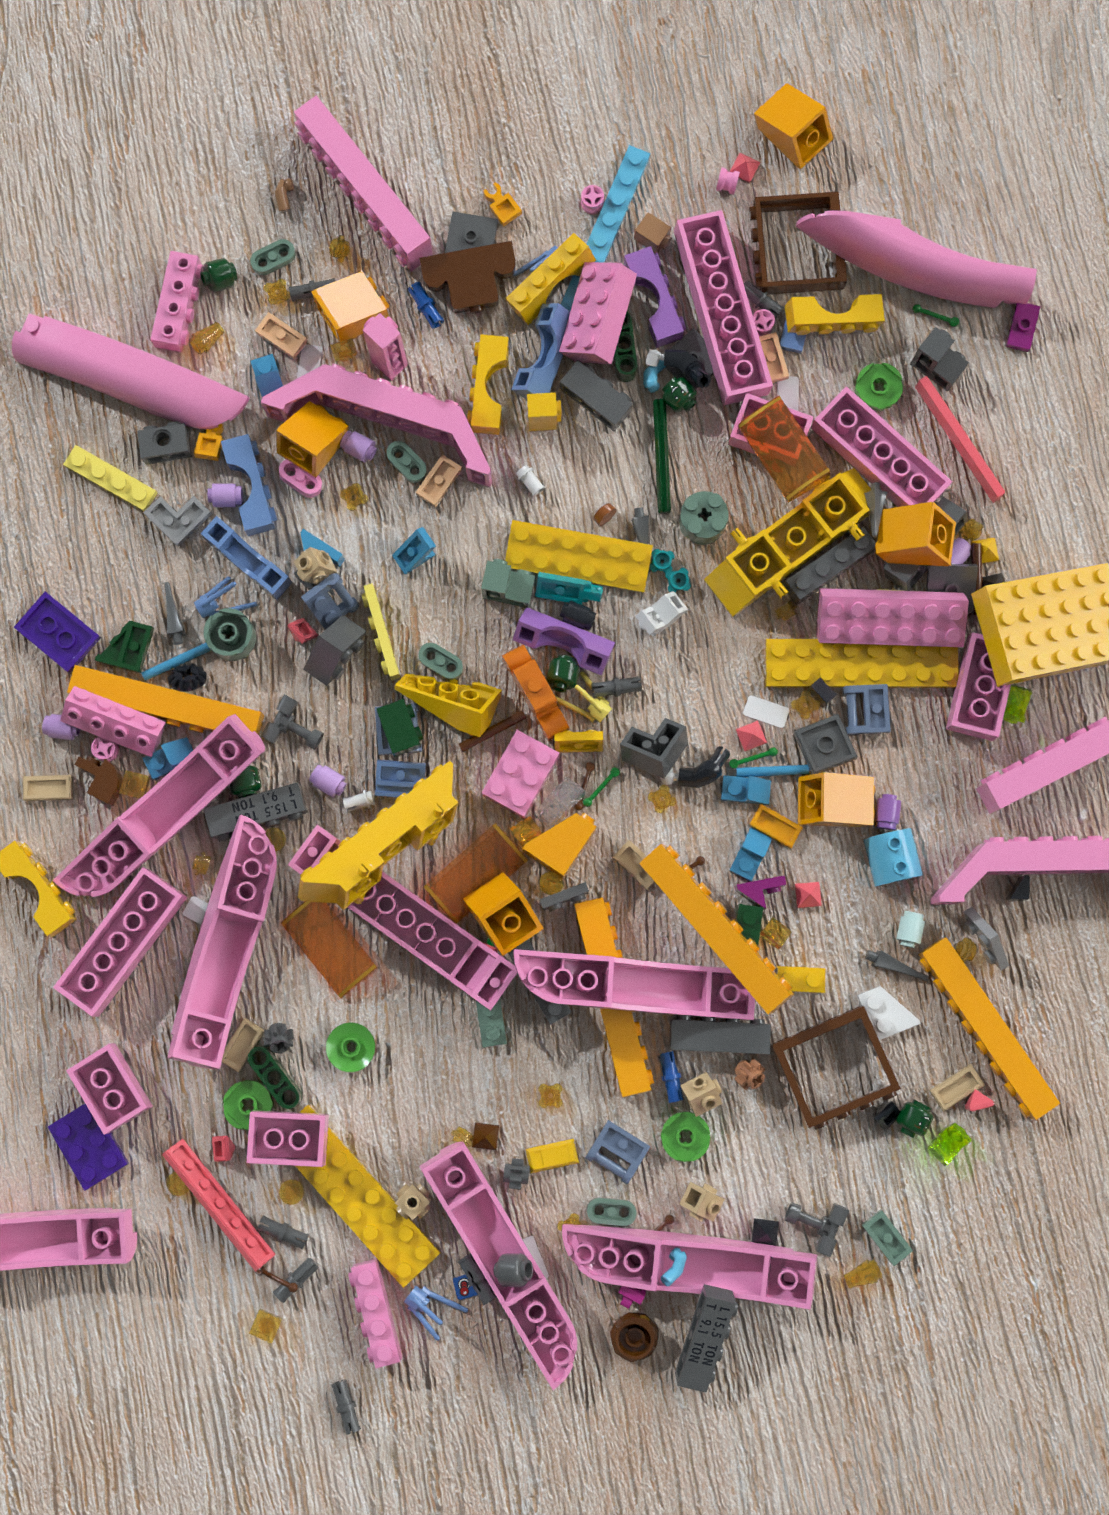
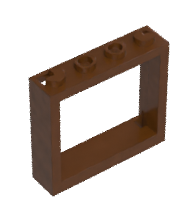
[749,191,847,295]
[772,1005,901,1130]

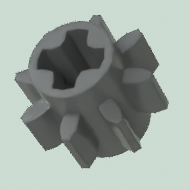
[263,1023,294,1053]
[503,1158,530,1190]

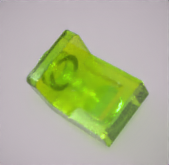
[1003,685,1032,724]
[927,1123,972,1166]

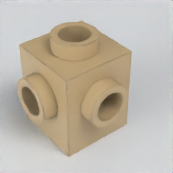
[293,547,337,585]
[680,1072,723,1117]
[395,1182,432,1220]
[679,1182,725,1222]

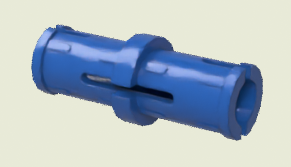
[408,282,444,329]
[658,1051,684,1103]

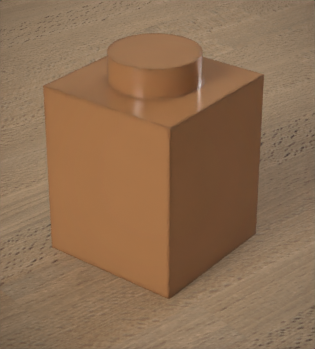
[634,212,672,253]

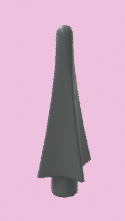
[864,482,888,538]
[631,507,651,573]
[164,582,186,645]
[865,950,929,981]

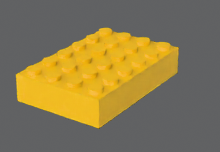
[971,563,1109,687]

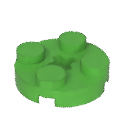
[854,363,903,412]
[223,1080,274,1130]
[660,1111,710,1162]

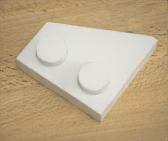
[857,986,921,1040]

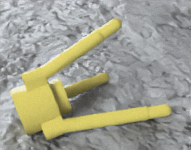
[555,671,612,723]

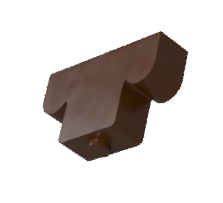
[419,241,516,314]

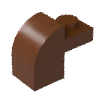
[74,756,123,806]

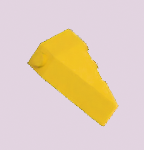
[394,674,502,737]

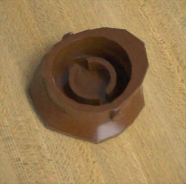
[610,1312,658,1362]

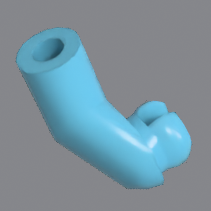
[643,360,666,393]
[661,1247,687,1286]

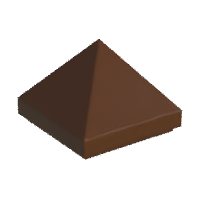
[472,1122,499,1150]

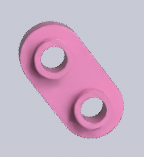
[279,459,322,498]

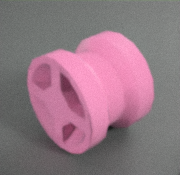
[716,167,740,195]
[581,185,604,215]
[753,309,775,336]
[91,737,119,761]

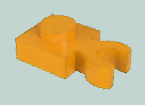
[483,182,522,227]
[194,423,224,461]

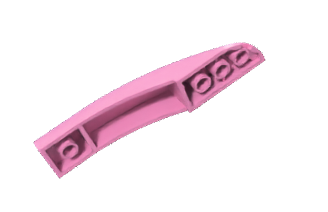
[796,211,1037,308]
[12,314,250,429]
[53,714,265,897]
[514,949,755,1020]
[419,1141,577,1390]
[0,1208,137,1271]
[562,1224,817,1309]

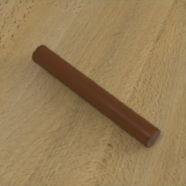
[972,543,982,616]
[458,710,526,752]

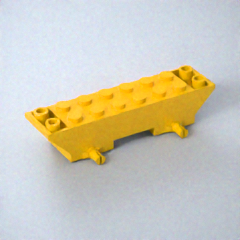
[704,468,871,617]
[298,761,458,910]

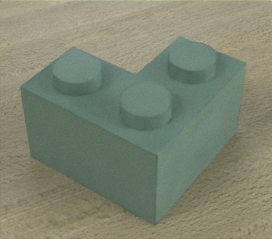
[481,559,535,608]

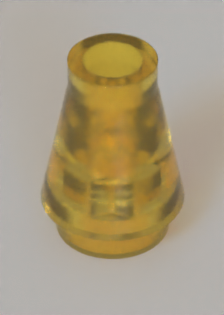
[189,322,225,355]
[844,1259,883,1289]

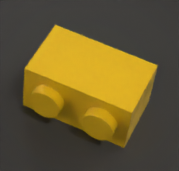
[527,392,562,431]

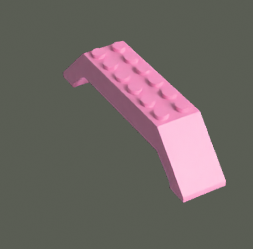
[261,364,492,487]
[288,825,517,1011]
[930,836,1109,905]

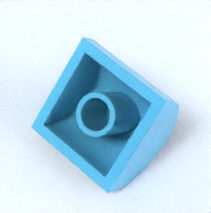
[863,828,923,887]

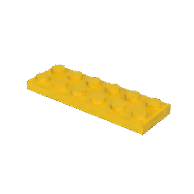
[505,520,653,592]

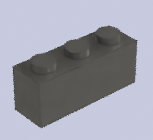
[560,360,633,432]

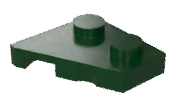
[95,620,154,674]

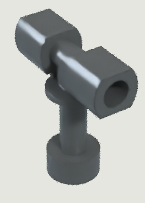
[260,694,324,750]
[785,1202,849,1257]

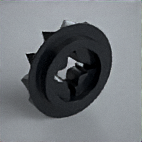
[167,663,207,692]

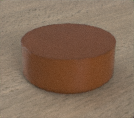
[594,503,617,526]

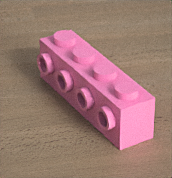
[150,251,204,352]
[363,313,408,381]
[60,686,166,757]
[348,1258,402,1368]

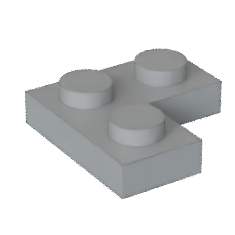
[143,496,212,547]
[963,906,1009,971]

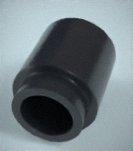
[559,601,597,631]

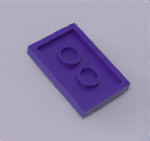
[14,591,101,674]
[48,1104,129,1191]

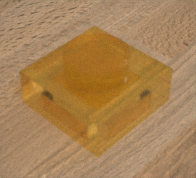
[330,338,358,362]
[119,770,151,799]
[510,816,542,848]
[760,917,792,950]
[249,1308,283,1344]

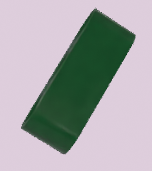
[614,311,637,382]
[248,1046,303,1109]

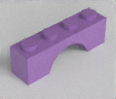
[624,246,686,348]
[512,607,615,676]

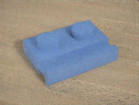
[375,759,426,797]

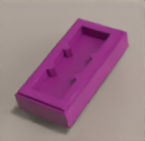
[1006,303,1041,352]

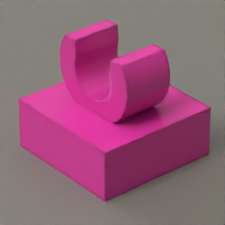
[618,1286,647,1309]

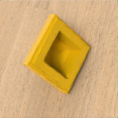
[971,537,999,564]

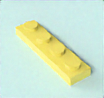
[63,445,158,512]
[361,583,401,680]

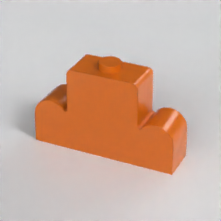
[502,644,569,742]

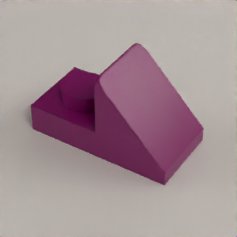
[734,875,787,910]

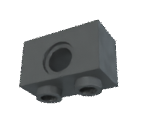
[137,422,192,465]

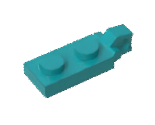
[535,572,603,605]

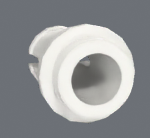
[516,465,545,496]
[343,790,375,813]

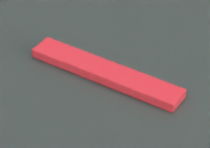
[915,376,1005,503]
[162,1139,276,1272]

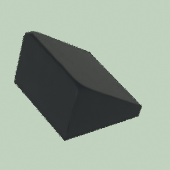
[807,678,837,708]
[1006,875,1030,901]

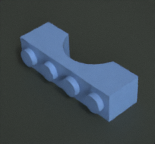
[511,303,570,400]
[221,434,278,536]
[201,516,292,600]

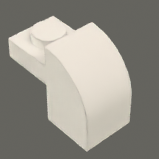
[635,591,688,636]

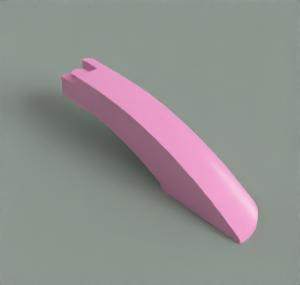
[167,815,277,1069]

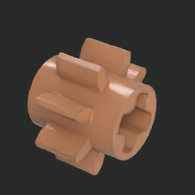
[734,1058,765,1090]

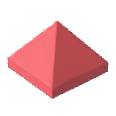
[730,153,760,183]
[287,618,318,644]
[736,721,767,752]
[795,882,822,908]
[964,1089,994,1112]
[212,1135,236,1162]

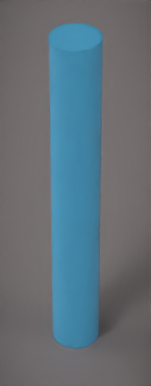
[141,643,211,681]
[736,765,809,777]

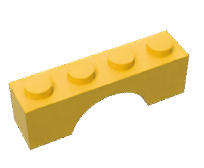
[505,233,596,325]
[785,294,885,335]
[467,334,509,435]
[0,841,77,937]

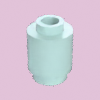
[896,911,925,948]

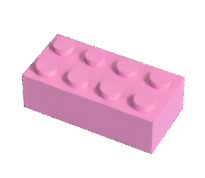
[559,262,637,364]
[946,632,1011,741]

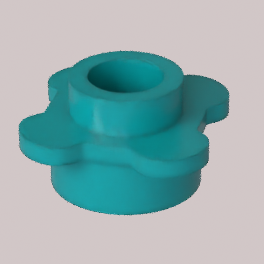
[649,549,675,574]
[665,568,691,593]

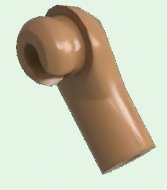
[275,178,294,212]

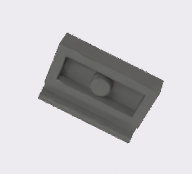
[540,882,589,912]

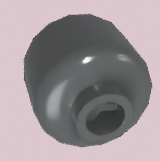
[494,1253,533,1287]

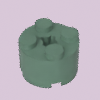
[679,491,729,545]
[203,608,256,661]

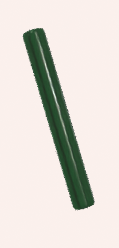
[653,398,671,514]

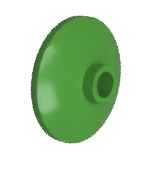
[326,1022,375,1072]

